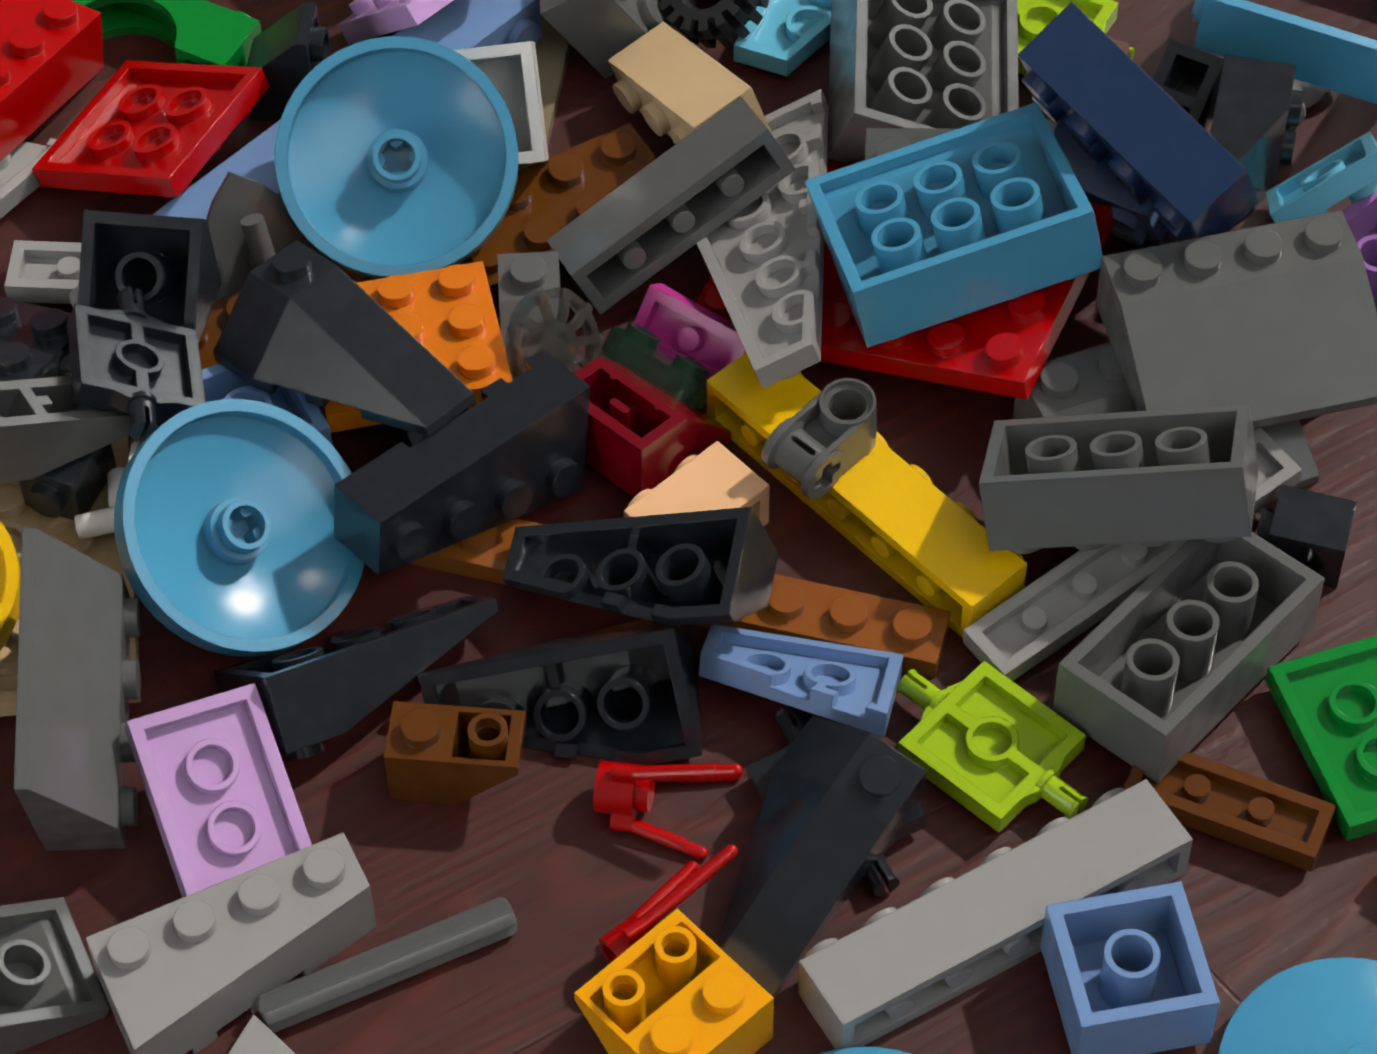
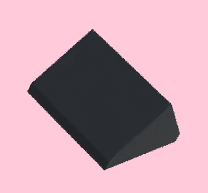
[78,210,222,343]

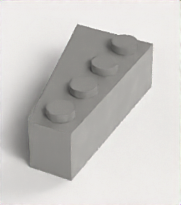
[85,832,377,1054]

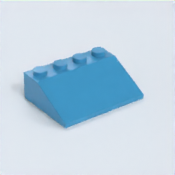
[805,102,1103,348]

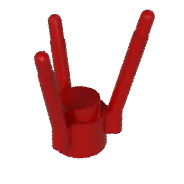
[593,760,743,860]
[598,844,738,964]

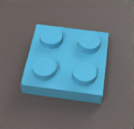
[1266,131,1377,223]

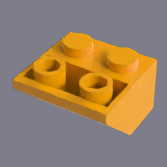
[574,908,774,1054]

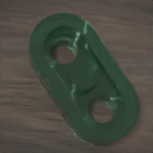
[601,322,710,410]

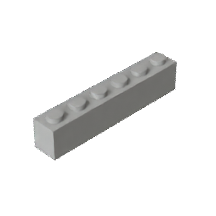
[798,779,1193,1050]

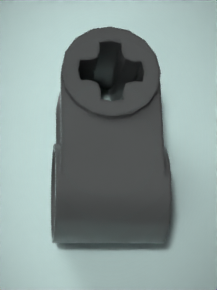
[761,378,877,500]

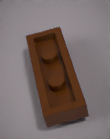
[1123,751,1336,872]

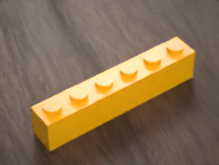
[707,352,1027,638]

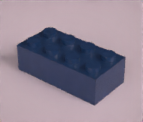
[1018,2,1259,242]

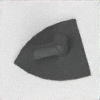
[206,171,318,302]

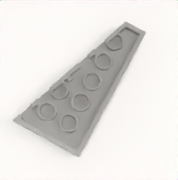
[697,89,829,389]

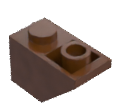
[384,701,526,805]

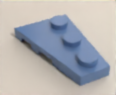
[698,624,904,737]

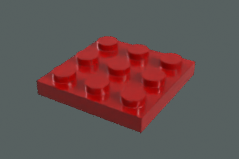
[32,60,270,198]

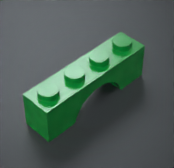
[72,0,262,67]

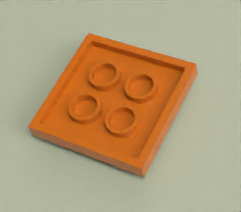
[324,261,513,433]

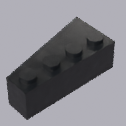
[334,350,590,575]

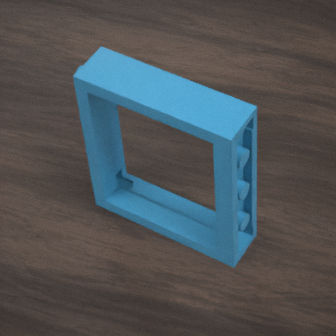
[1191,0,1377,104]

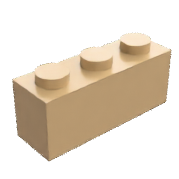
[608,21,771,144]

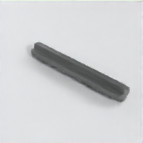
[256,897,517,1033]

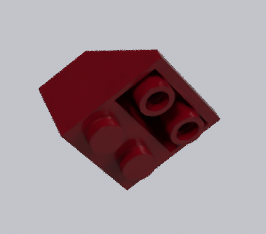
[574,357,731,497]

